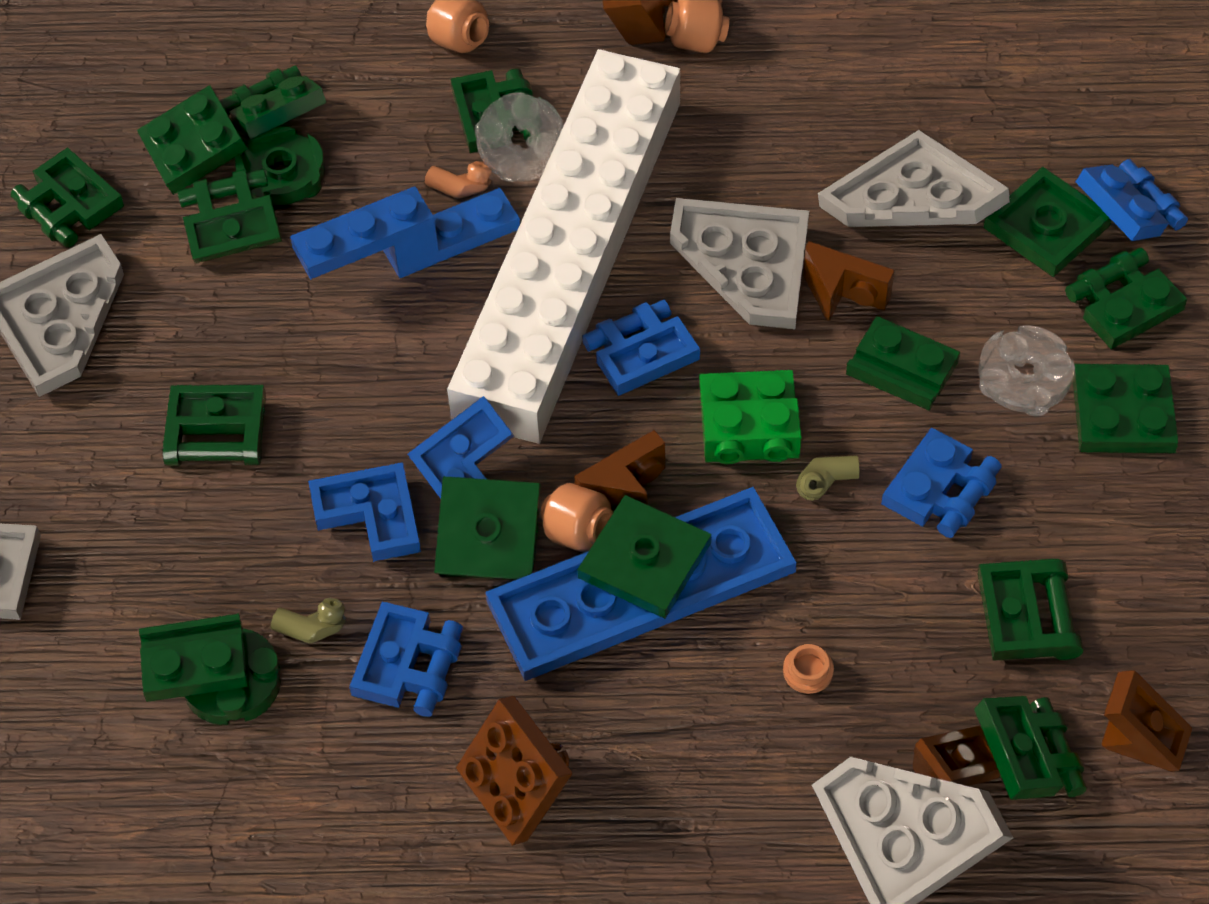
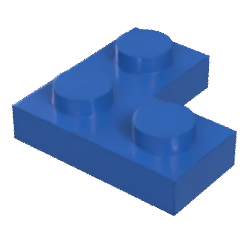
[407,396,514,499]
[308,462,421,562]

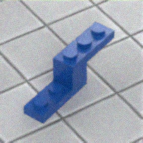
[290,186,520,280]

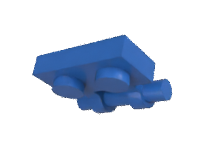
[1075,159,1188,241]
[582,300,700,396]
[881,427,1002,538]
[349,601,463,717]

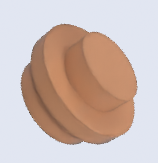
[783,644,834,694]

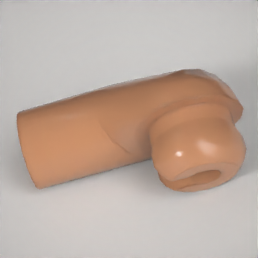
[425,161,491,199]

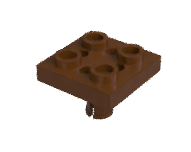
[456,696,573,846]

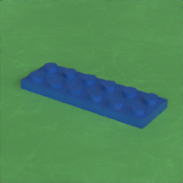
[485,487,797,681]

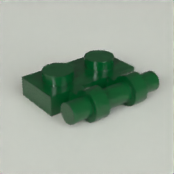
[220,65,327,139]
[450,69,542,153]
[11,147,124,248]
[177,169,282,263]
[1065,248,1187,350]
[974,696,1087,800]

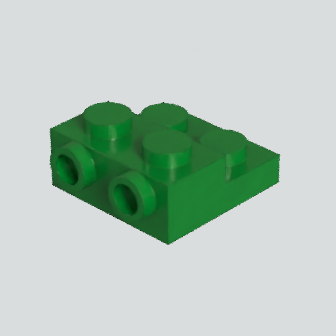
[699,370,801,464]

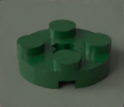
[235,127,325,206]
[184,628,281,725]

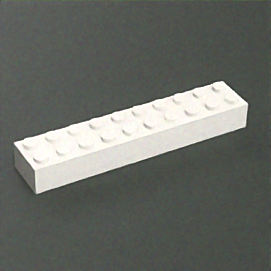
[447,49,680,444]

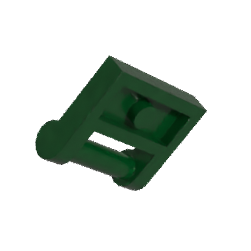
[163,385,266,466]
[977,559,1083,661]

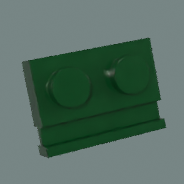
[846,316,960,411]
[139,613,248,702]

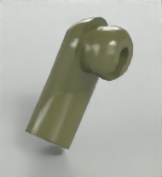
[796,455,860,501]
[271,598,346,643]

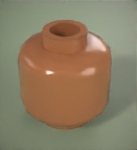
[426,0,489,53]
[664,0,729,53]
[540,483,614,552]

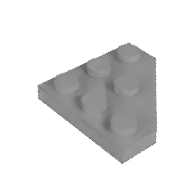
[818,130,1010,227]
[670,198,809,329]
[0,234,124,397]
[812,757,1013,904]

